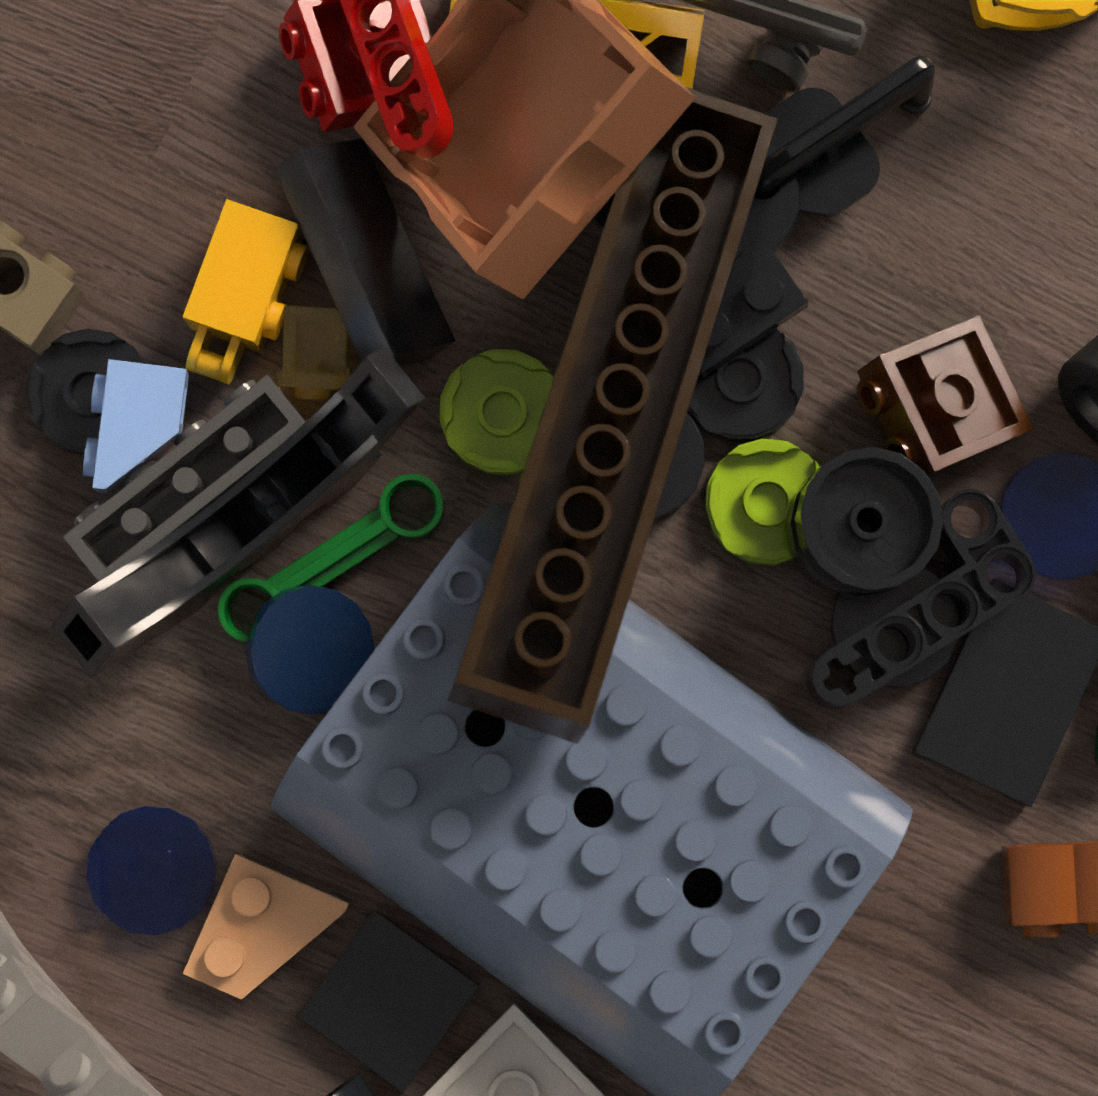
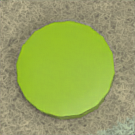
[439,349,553,475]
[704,438,820,566]

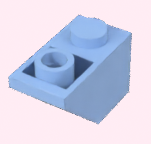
[83,359,189,494]

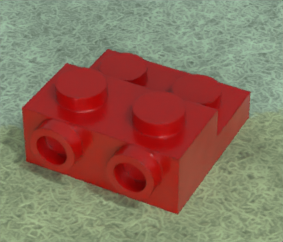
[279,0,432,133]

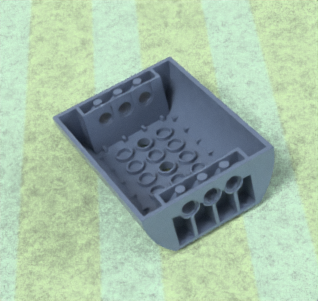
[271,503,913,1096]

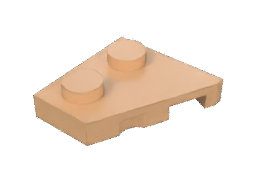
[183,854,350,1000]

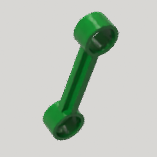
[218,474,445,643]

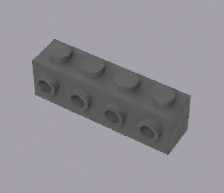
[63,375,305,582]

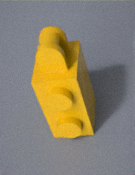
[183,199,309,385]

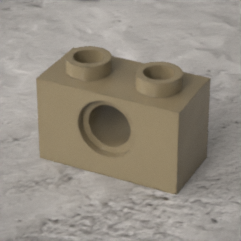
[0,220,86,356]

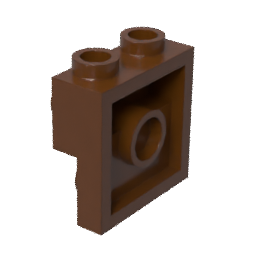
[856,316,1034,478]

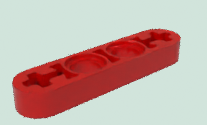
[340,0,454,158]

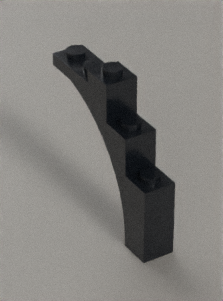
[51,347,425,678]

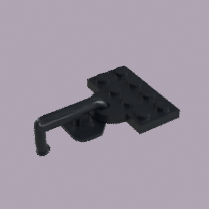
[593,56,935,378]

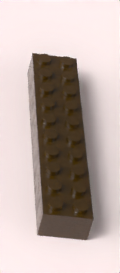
[447,87,778,744]

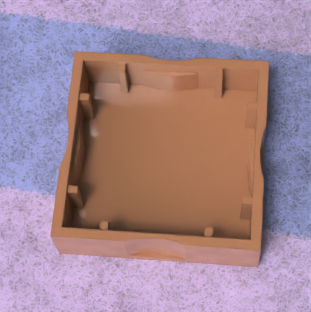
[353,0,696,299]

